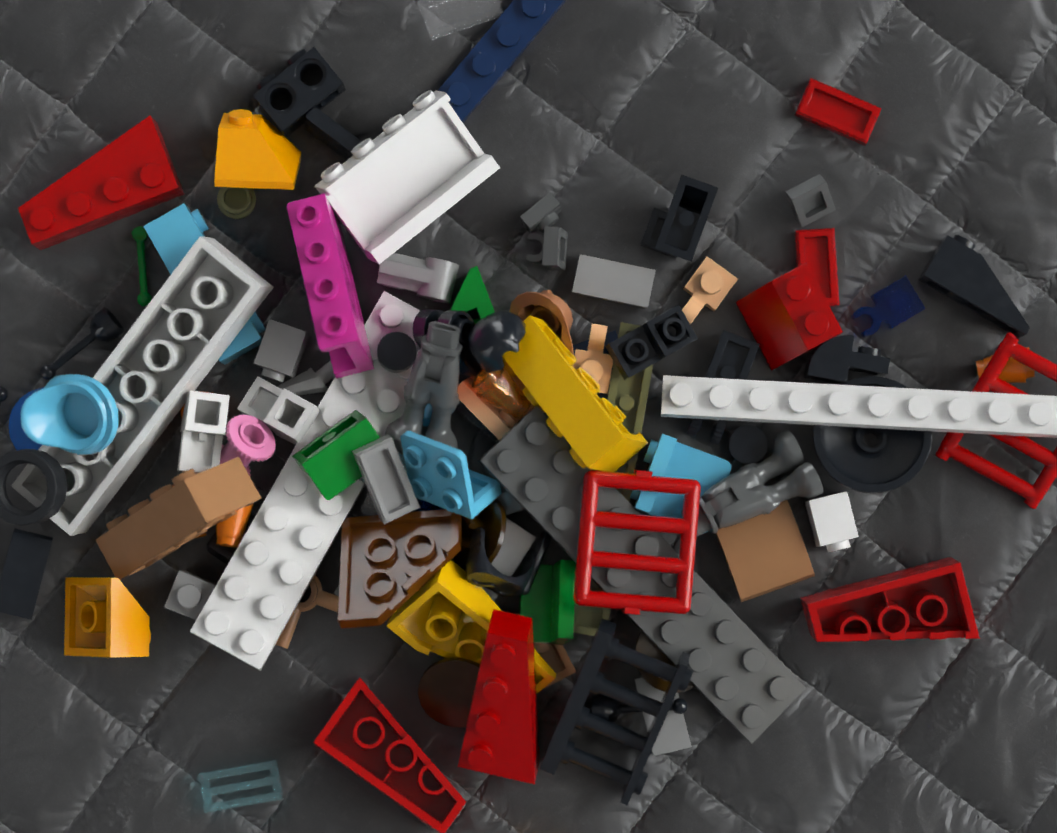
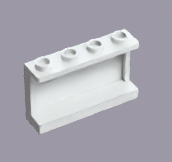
[315,90,500,264]

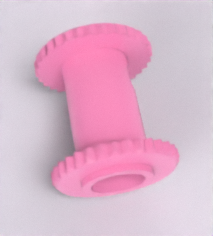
[220,414,276,476]

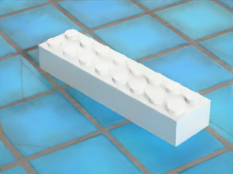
[11,236,274,536]

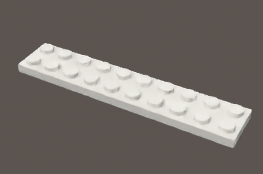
[190,291,420,671]

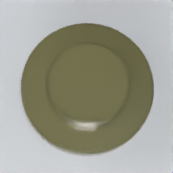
[217,187,256,219]

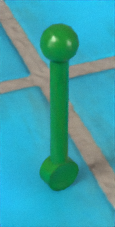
[132,226,152,307]

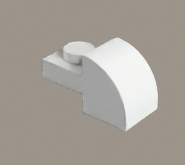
[237,376,320,444]
[177,390,230,473]

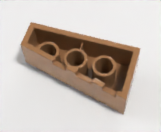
[96,457,262,580]

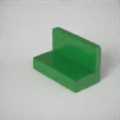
[292,410,380,500]
[519,560,576,645]

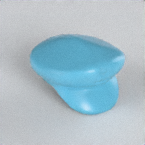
[21,374,119,455]

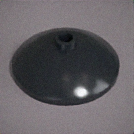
[813,376,932,494]

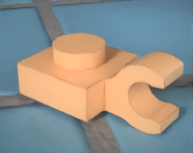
[682,256,738,325]
[573,324,613,394]

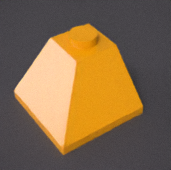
[214,109,302,190]
[64,577,151,658]

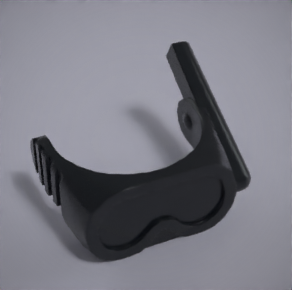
[466,527,552,597]

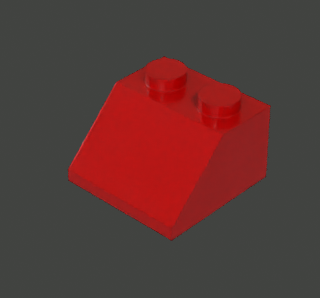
[736,263,843,371]

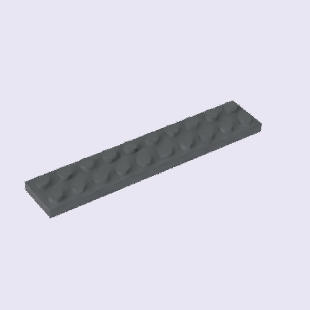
[478,405,806,744]

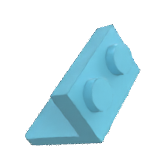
[400,431,501,520]
[630,434,731,534]

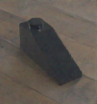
[918,235,1030,338]

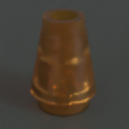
[472,368,531,419]

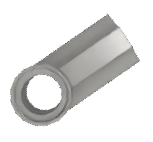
[377,253,459,303]

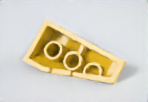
[386,560,556,694]

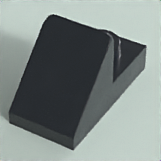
[655,174,719,262]

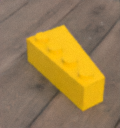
[502,315,649,472]

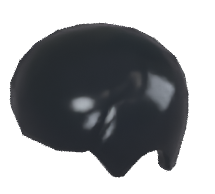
[468,311,526,373]

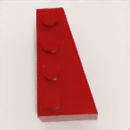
[18,115,184,250]
[800,557,980,642]
[458,609,540,785]
[313,677,466,833]

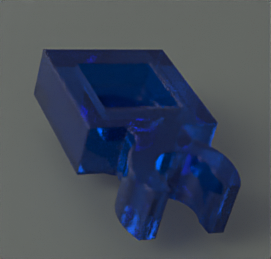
[851,276,926,337]

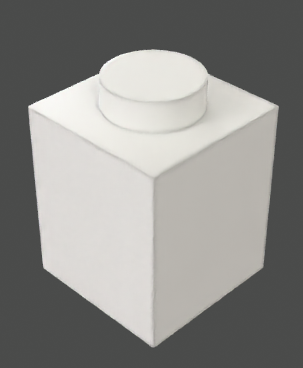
[805,491,859,552]

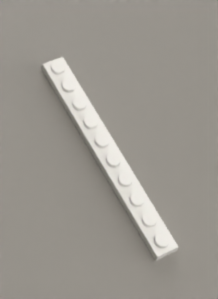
[661,375,1057,438]

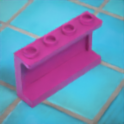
[287,193,375,379]

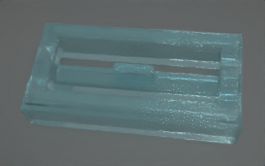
[198,759,283,813]

